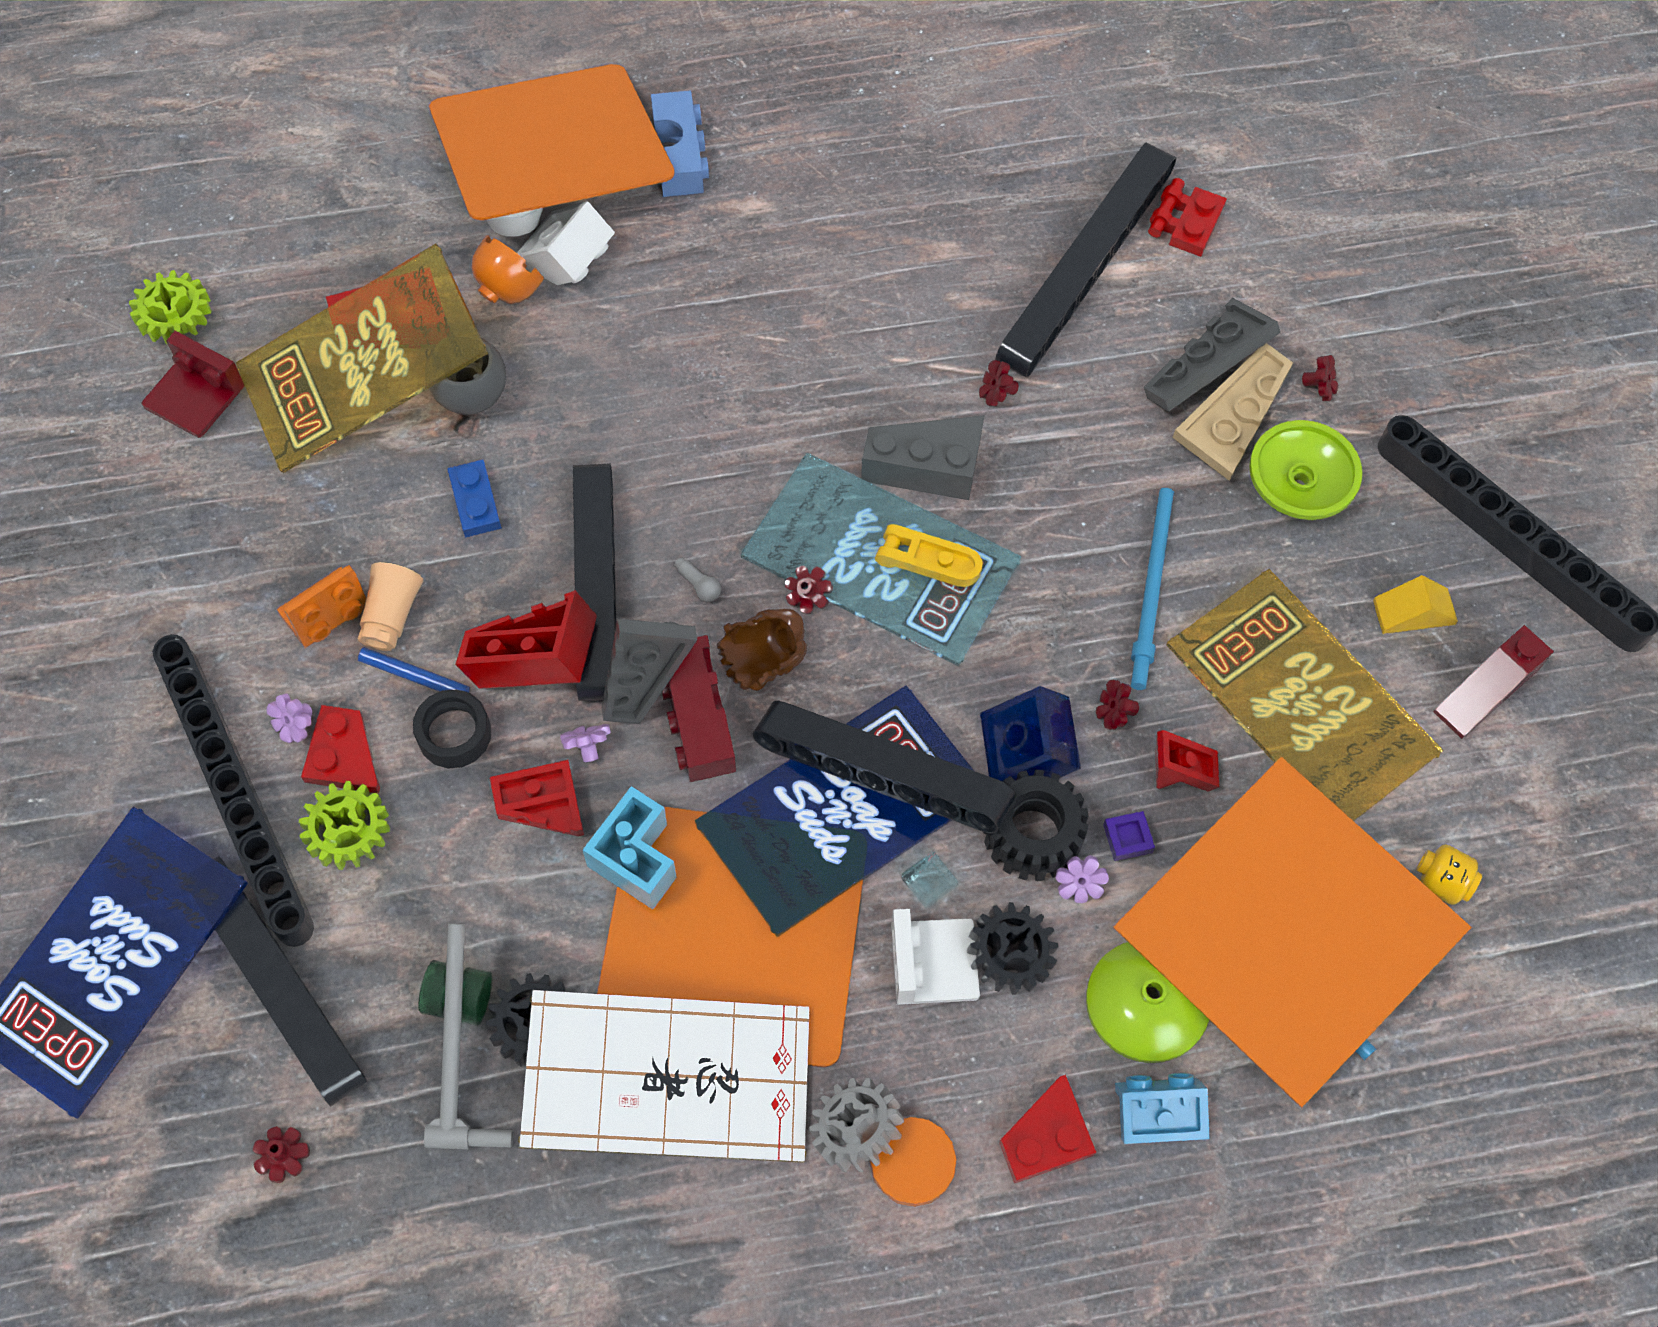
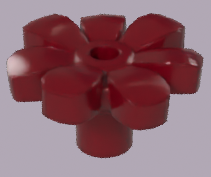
[1302,355,1338,401]
[979,360,1019,407]
[785,566,833,614]
[1096,680,1139,730]
[253,1126,310,1183]

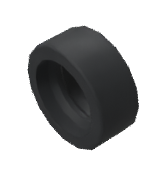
[413,689,491,769]

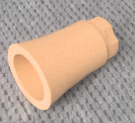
[358,562,423,651]

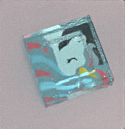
[901,851,958,909]

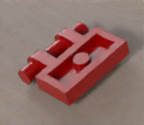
[1148,178,1227,257]

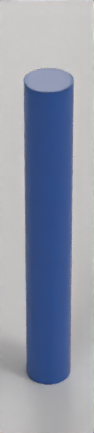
[358,647,470,693]

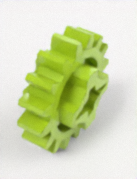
[129,270,212,344]
[298,781,390,870]

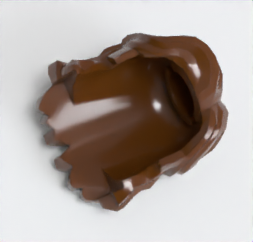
[717,609,807,691]

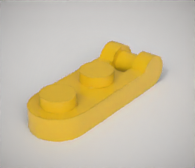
[875,524,983,587]

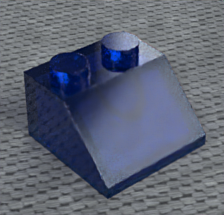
[980,686,1081,782]

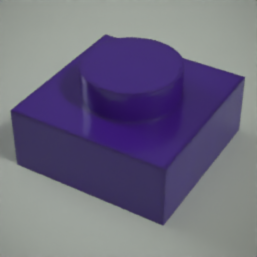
[1103,811,1155,861]

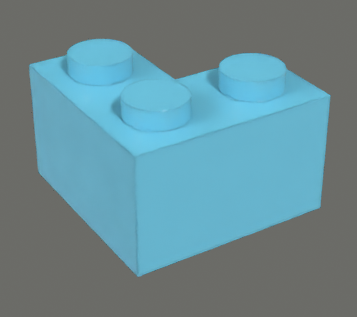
[583,786,677,910]

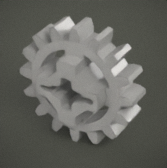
[809,1078,904,1172]

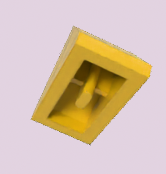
[1373,575,1458,634]

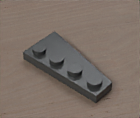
[1144,298,1281,412]
[601,618,697,724]

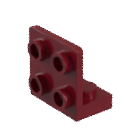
[141,331,245,438]

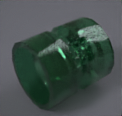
[418,960,493,1026]

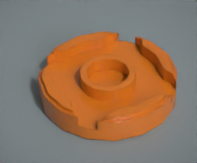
[870,1117,957,1207]

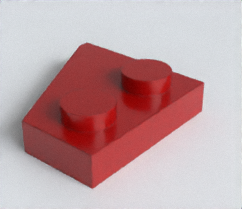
[301,705,380,794]
[490,760,584,837]
[999,1074,1096,1184]

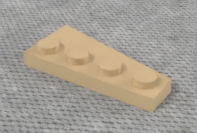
[1173,343,1293,481]

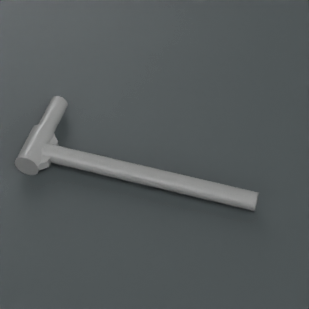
[424,923,514,1150]

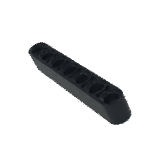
[573,463,617,701]
[753,700,1016,833]
[183,856,367,1107]

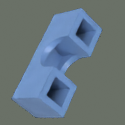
[651,90,709,197]

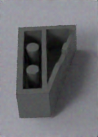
[861,415,985,500]

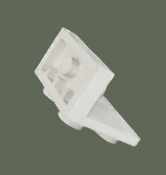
[891,909,980,1005]

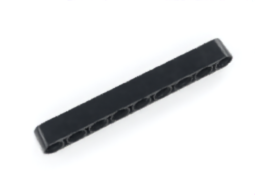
[995,142,1177,378]
[1378,415,1658,652]
[152,634,314,947]

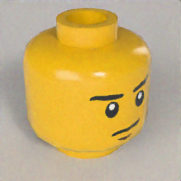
[1416,844,1483,905]

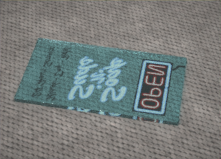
[741,453,1022,666]

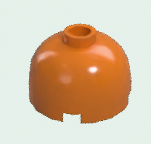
[471,235,544,304]

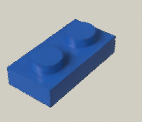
[447,459,502,538]

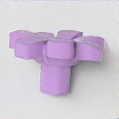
[267,693,312,743]
[560,724,611,762]
[1056,855,1109,903]

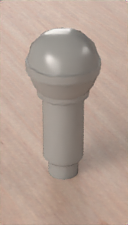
[674,558,721,602]

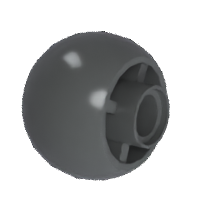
[426,334,506,415]

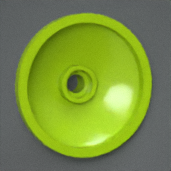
[1249,420,1362,520]
[1086,942,1209,1063]

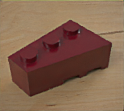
[661,635,736,782]

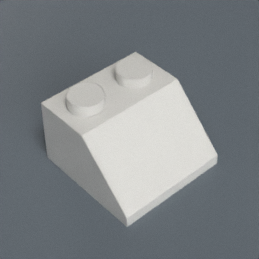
[517,201,615,285]

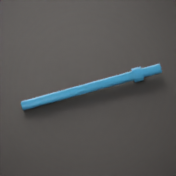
[1131,488,1174,690]

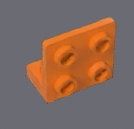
[277,565,366,648]

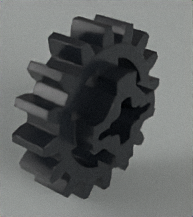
[967,902,1059,995]
[486,973,566,1067]

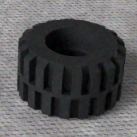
[983,769,1089,881]

